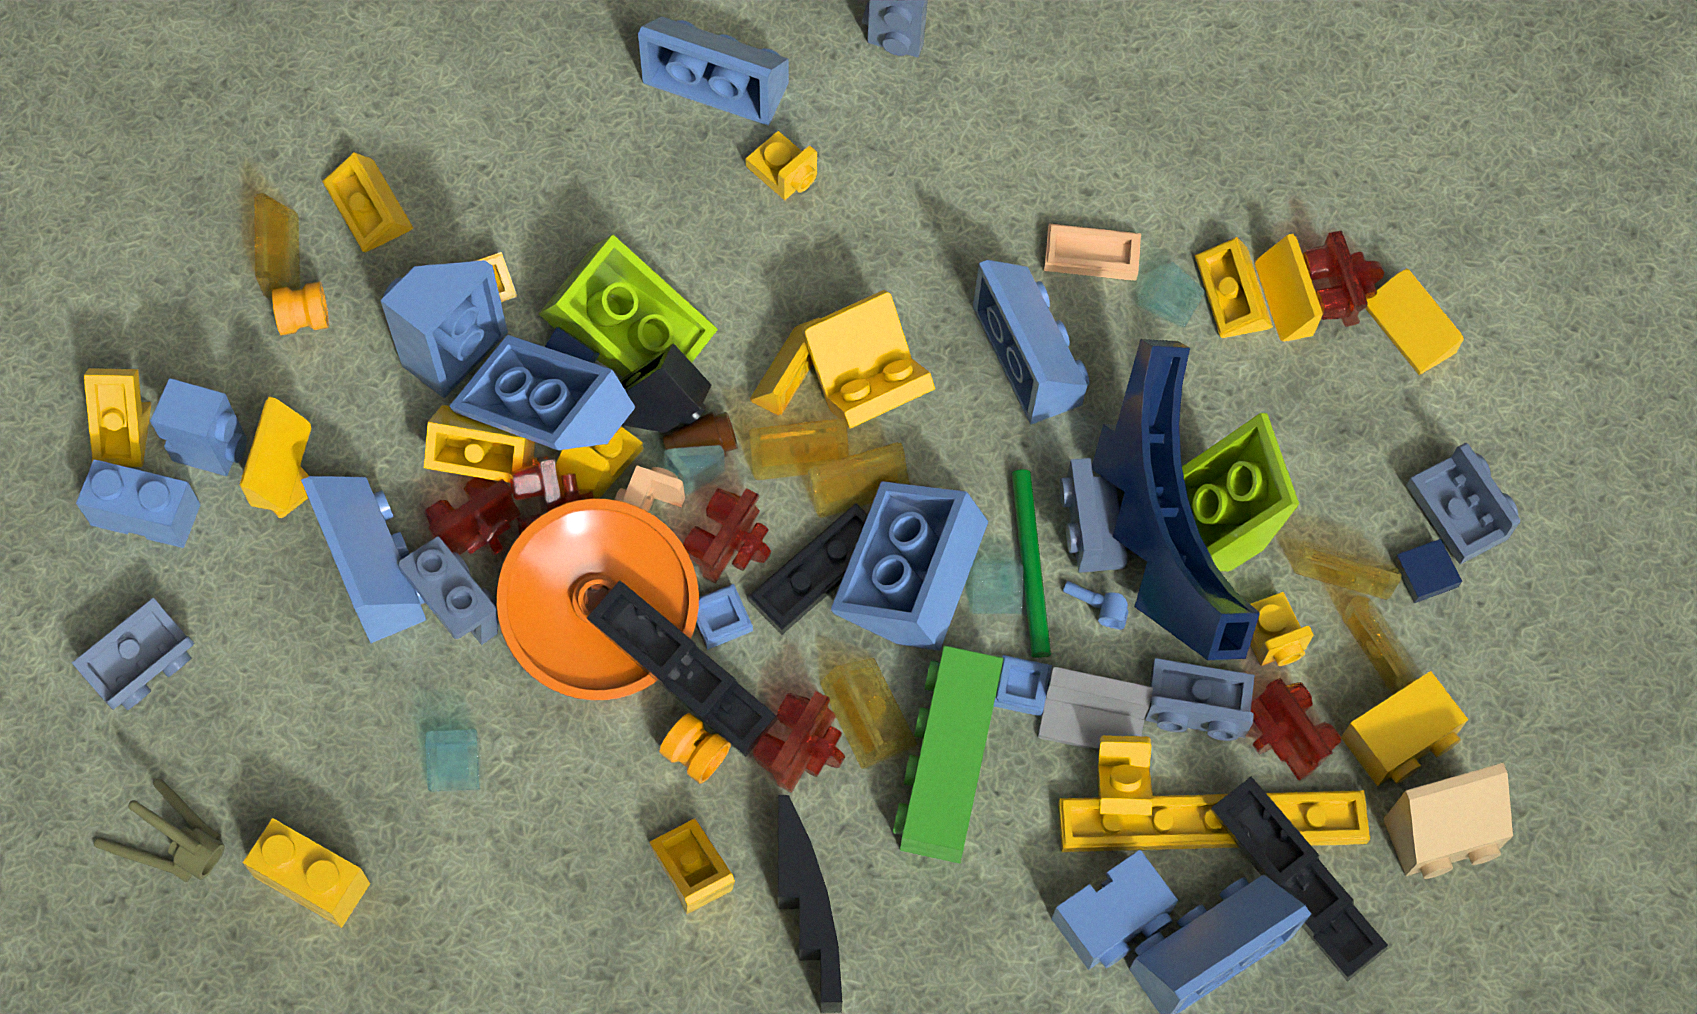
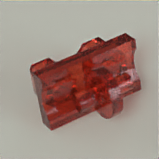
[1303,230,1384,327]
[509,456,594,535]
[425,477,521,556]
[683,488,771,584]
[1251,678,1341,781]
[753,691,845,793]

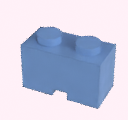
[150,378,247,476]
[76,459,201,548]
[1052,850,1178,970]

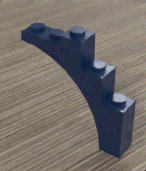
[1092,339,1260,660]

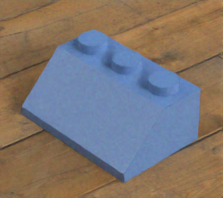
[638,16,789,126]
[380,260,508,398]
[973,260,1090,425]
[450,335,635,450]
[301,476,426,643]
[831,481,989,651]
[1129,874,1311,1014]

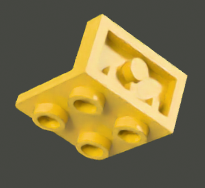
[802,290,935,429]

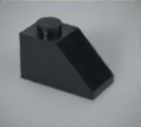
[620,343,712,433]

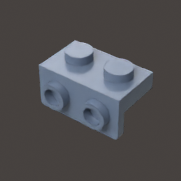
[862,0,928,58]
[1406,443,1520,564]
[1060,458,1127,573]
[399,536,498,645]
[72,598,195,711]
[1145,658,1255,741]

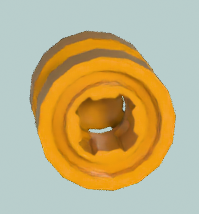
[272,282,329,336]
[659,713,731,784]

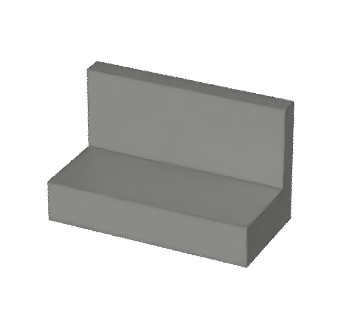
[1038,666,1153,751]

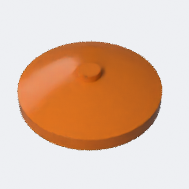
[496,499,699,700]

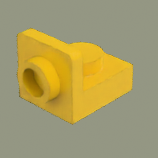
[746,131,817,200]
[1250,592,1314,666]
[1097,735,1153,816]

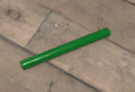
[1011,469,1051,658]

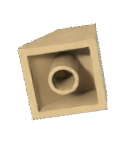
[1383,763,1513,879]

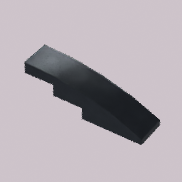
[587,580,778,757]
[1211,776,1388,982]
[778,795,843,1013]

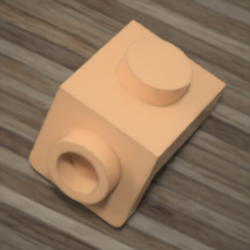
[614,466,685,512]

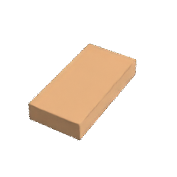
[1044,224,1141,281]

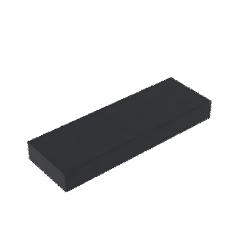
[748,503,868,635]

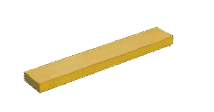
[1058,790,1370,852]

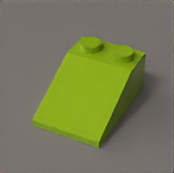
[538,234,718,377]
[1182,413,1299,572]

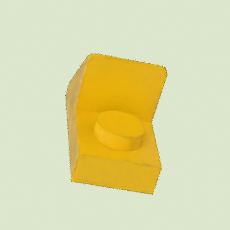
[84,368,151,467]
[544,427,644,505]
[649,818,735,914]

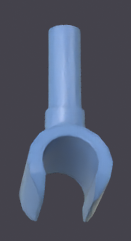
[1063,581,1128,630]

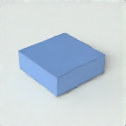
[696,584,753,650]
[994,655,1052,717]

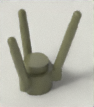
[94,779,225,882]

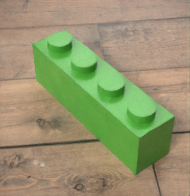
[893,645,1003,864]

